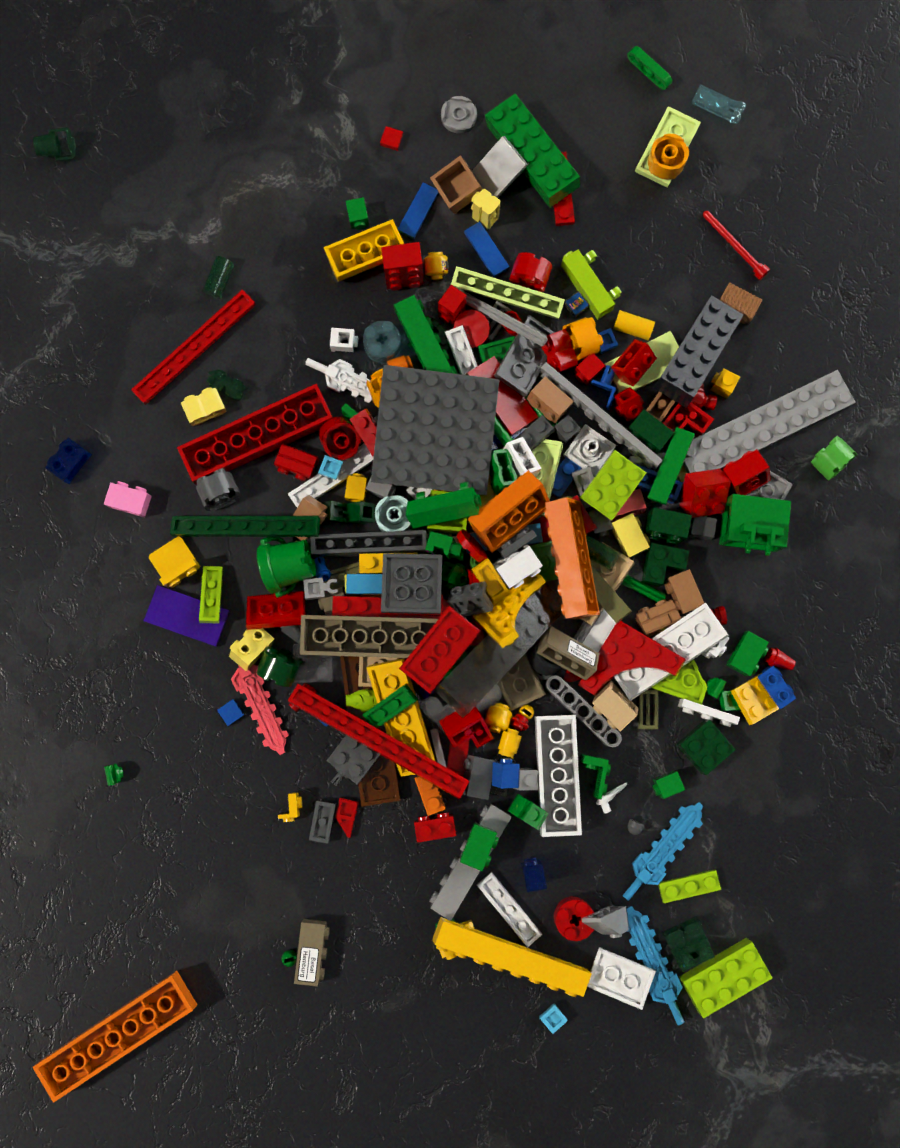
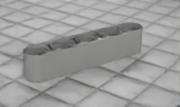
[545,676,622,747]

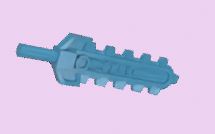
[623,802,703,901]
[626,906,684,1025]

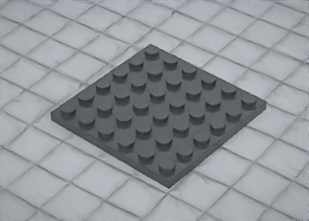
[371,365,499,495]

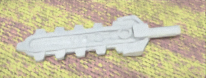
[305,358,373,403]

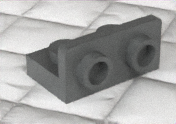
[497,526,537,558]
[447,581,493,617]

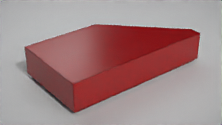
[335,797,359,838]

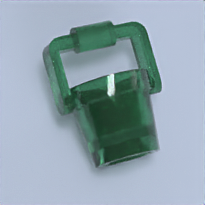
[33,127,76,161]

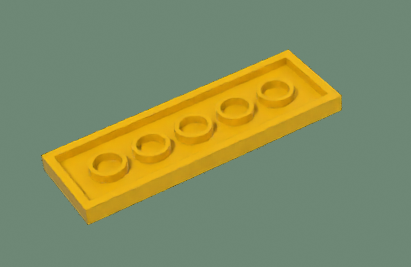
[366,658,436,777]

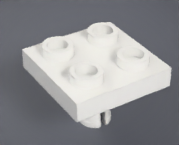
[563,424,616,477]

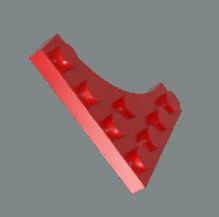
[578,621,686,696]

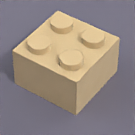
[592,681,639,732]

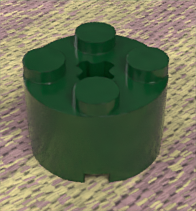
[256,646,302,687]

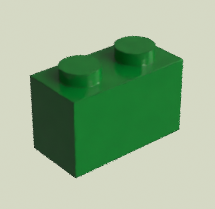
[726,631,769,676]
[460,823,499,871]

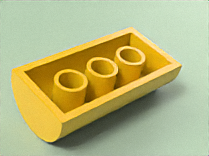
[324,219,404,282]

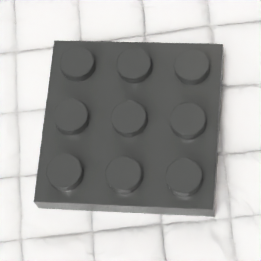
[381,553,442,614]

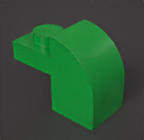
[508,794,549,830]

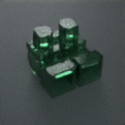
[661,916,715,972]

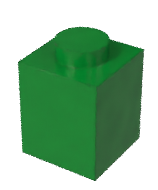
[346,197,369,230]
[652,771,685,799]

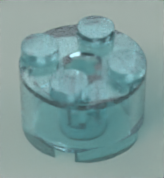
[363,321,402,364]

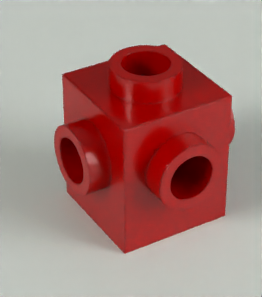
[614,387,644,422]

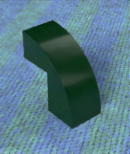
[322,501,376,524]

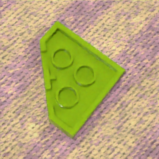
[651,659,707,705]

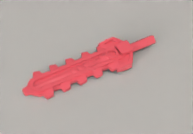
[230,646,289,755]

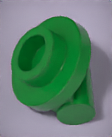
[706,678,727,699]
[104,764,123,786]

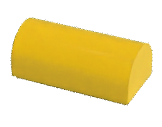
[613,310,655,340]

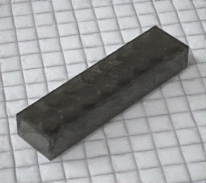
[434,583,563,718]

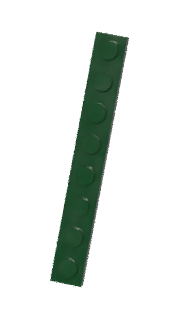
[170,516,320,537]

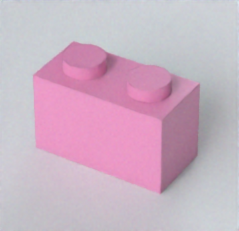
[104,481,152,518]

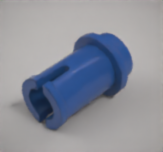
[314,557,331,582]

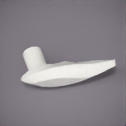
[596,783,627,813]

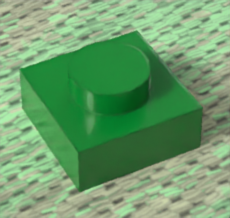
[719,691,741,712]

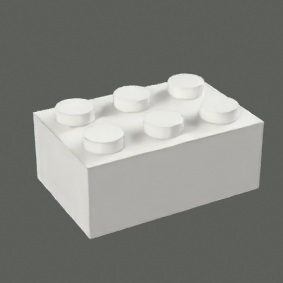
[493,544,543,589]

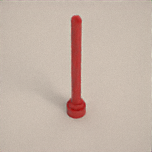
[703,211,770,280]

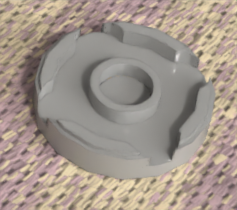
[441,96,477,133]

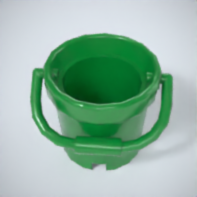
[256,537,316,598]

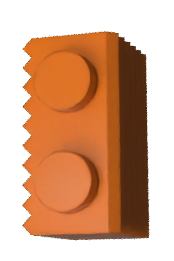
[414,776,446,816]

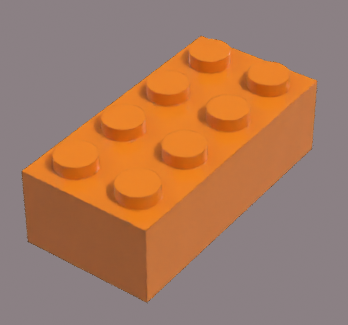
[468,470,550,553]

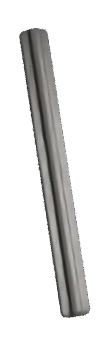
[459,289,548,346]

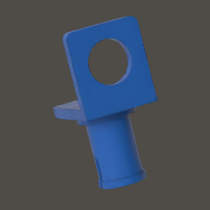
[591,365,617,410]

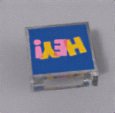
[564,291,590,318]

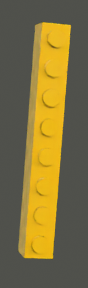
[432,917,592,997]

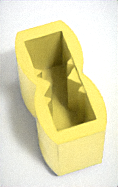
[181,387,227,426]

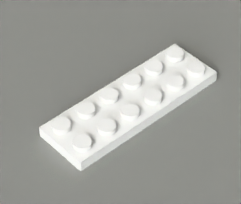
[614,603,729,701]

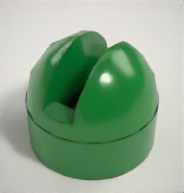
[281,950,297,967]

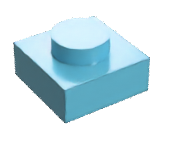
[318,455,343,481]
[539,1003,568,1034]

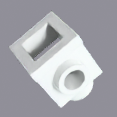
[330,328,358,352]

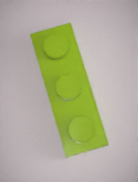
[199,566,223,624]
[658,869,721,903]

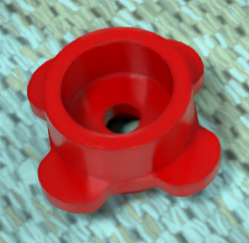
[510,714,529,731]

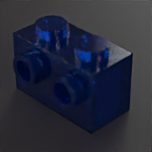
[45,437,92,484]

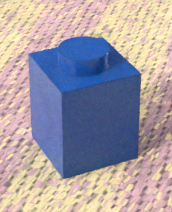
[492,758,520,789]

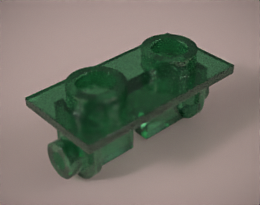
[207,369,248,400]

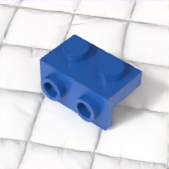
[758,666,796,709]

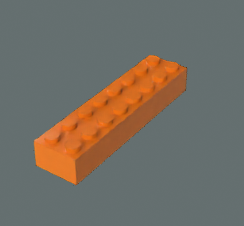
[33,971,198,1103]

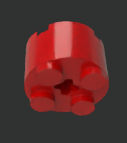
[509,252,552,293]
[319,416,361,460]
[554,896,594,941]

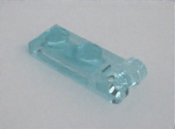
[692,84,746,123]

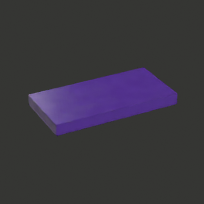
[144,585,230,647]

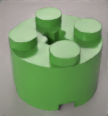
[811,436,858,481]

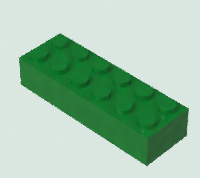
[485,94,580,208]

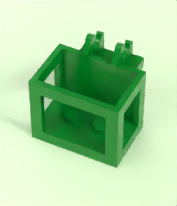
[719,494,791,556]

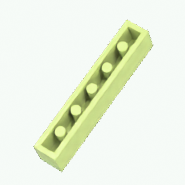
[451,266,565,320]

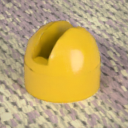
[518,705,534,720]

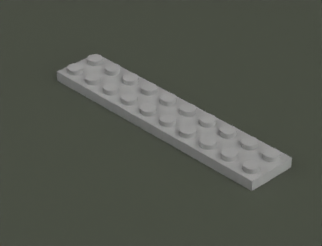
[683,370,856,473]

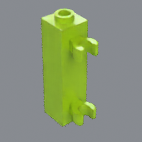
[561,249,622,320]

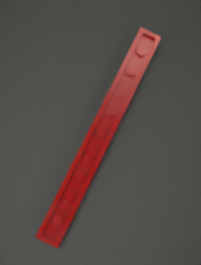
[288,684,469,800]

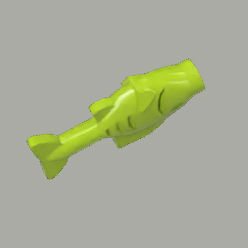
[346,688,377,713]

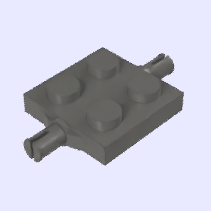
[327,735,381,786]

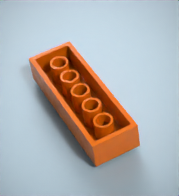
[544,497,600,619]

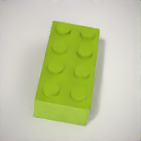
[679,938,772,1018]

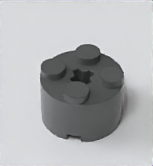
[196,468,241,511]

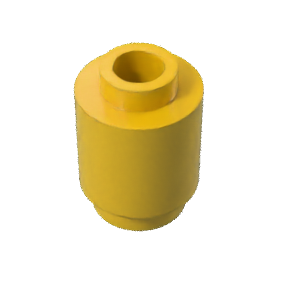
[498,728,522,758]

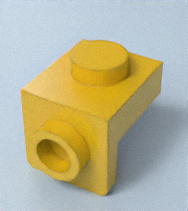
[278,792,302,822]

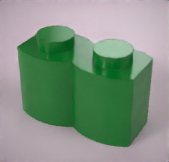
[489,449,517,495]

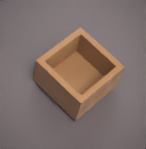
[430,155,483,214]

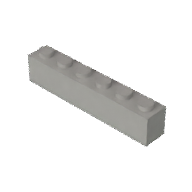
[429,803,512,920]

